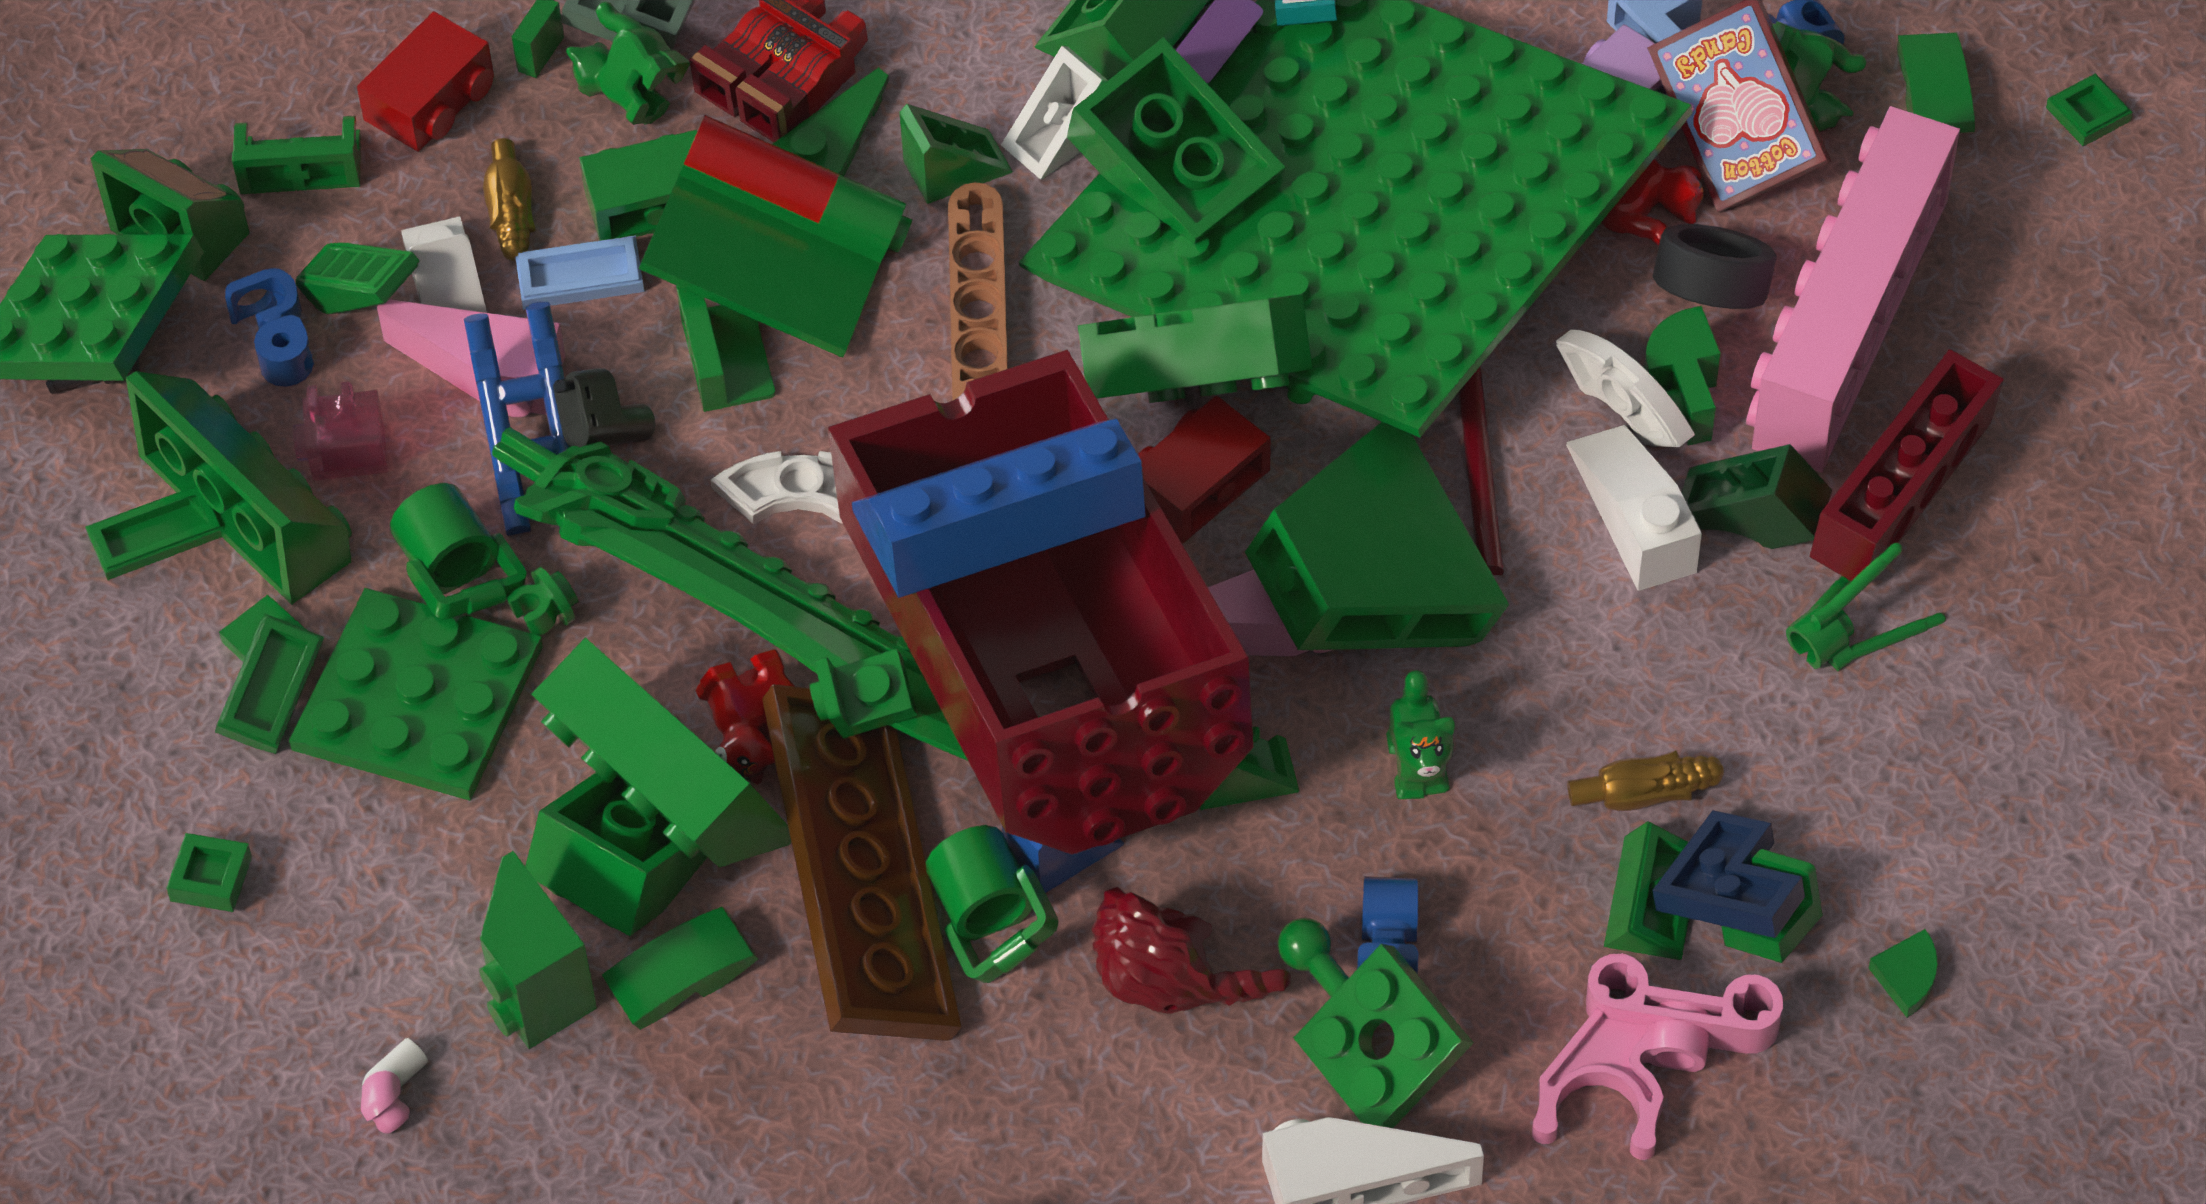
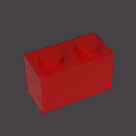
[357,11,494,152]
[1138,395,1271,544]

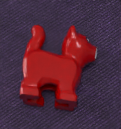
[1601,159,1704,246]
[695,649,796,785]

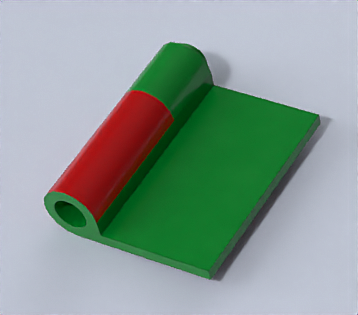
[638,115,913,358]

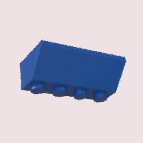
[852,418,1146,598]

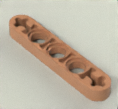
[948,182,1008,401]

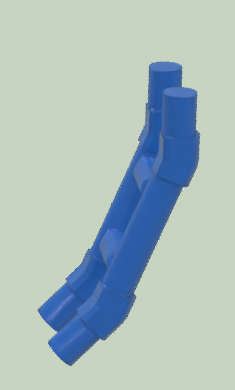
[464,302,569,536]

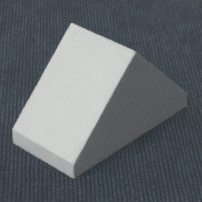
[1001,46,1108,179]

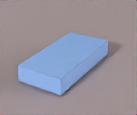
[515,235,644,310]

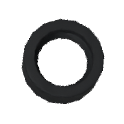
[1652,224,1777,309]

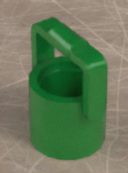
[390,483,527,619]
[926,825,1059,983]

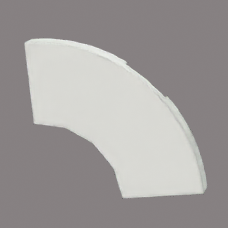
[1556,329,1695,447]
[711,451,843,524]

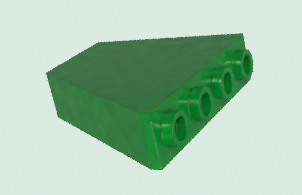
[1245,422,1509,650]

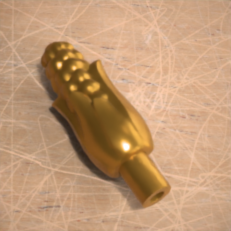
[483,138,536,261]
[1567,750,1724,811]

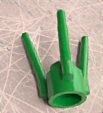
[1786,543,1946,672]

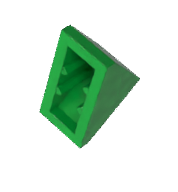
[899,104,1013,204]

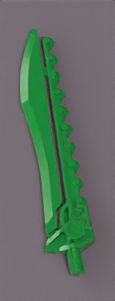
[492,427,1042,761]

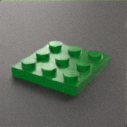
[0,234,204,381]
[289,588,543,801]

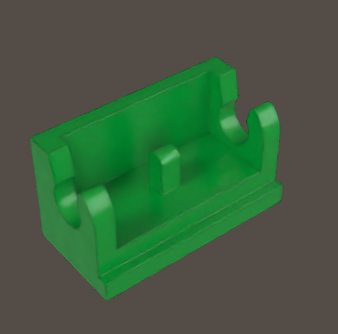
[232,116,361,194]

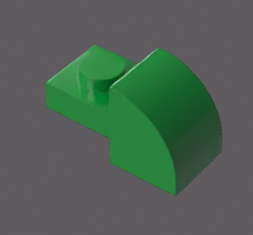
[1644,305,1721,446]

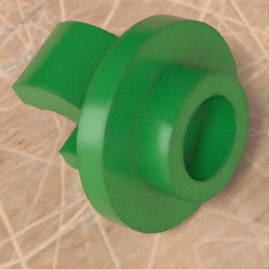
[507,567,579,636]

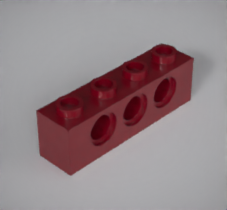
[1809,349,2004,581]

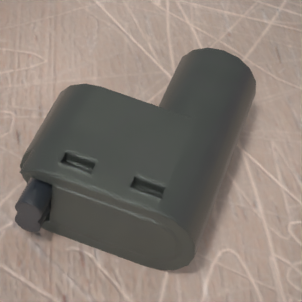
[553,368,656,447]

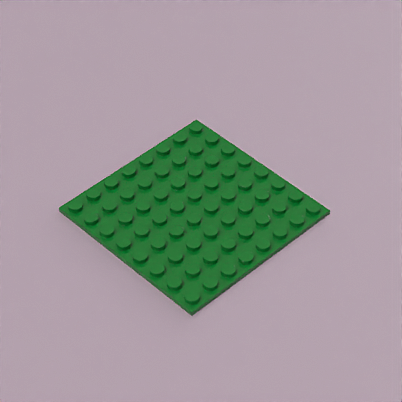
[1018,0,1693,438]

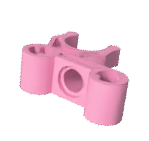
[1532,953,1783,1160]

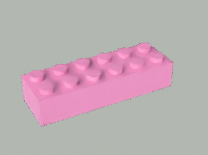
[1746,106,1960,473]

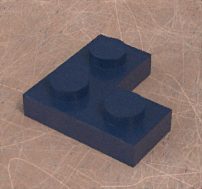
[1653,810,1805,938]

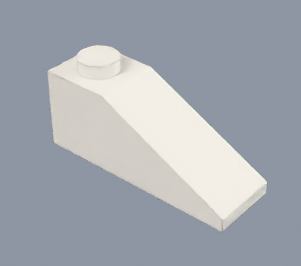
[1566,425,1702,591]
[1262,1117,1484,1204]

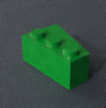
[1077,294,1313,403]

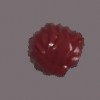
[1092,887,1291,1014]

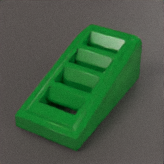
[295,242,420,314]

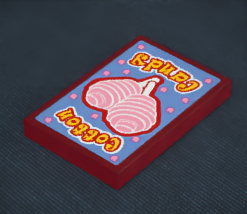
[1647,0,1832,213]

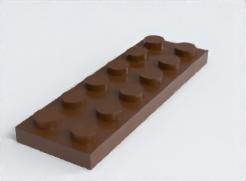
[762,684,962,1041]

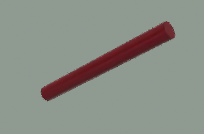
[1459,366,1504,576]

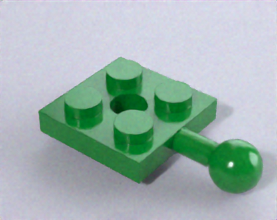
[1278,918,1474,1128]

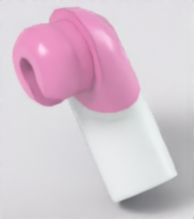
[361,1038,428,1134]

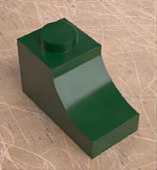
[1681,444,1832,549]

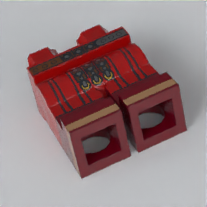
[689,0,868,143]

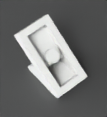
[401,216,487,313]

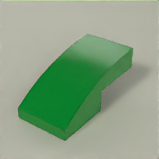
[1897,32,1975,133]
[602,907,759,1030]

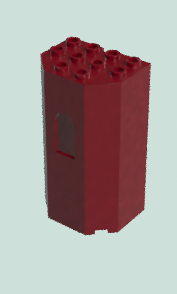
[828,349,1253,855]

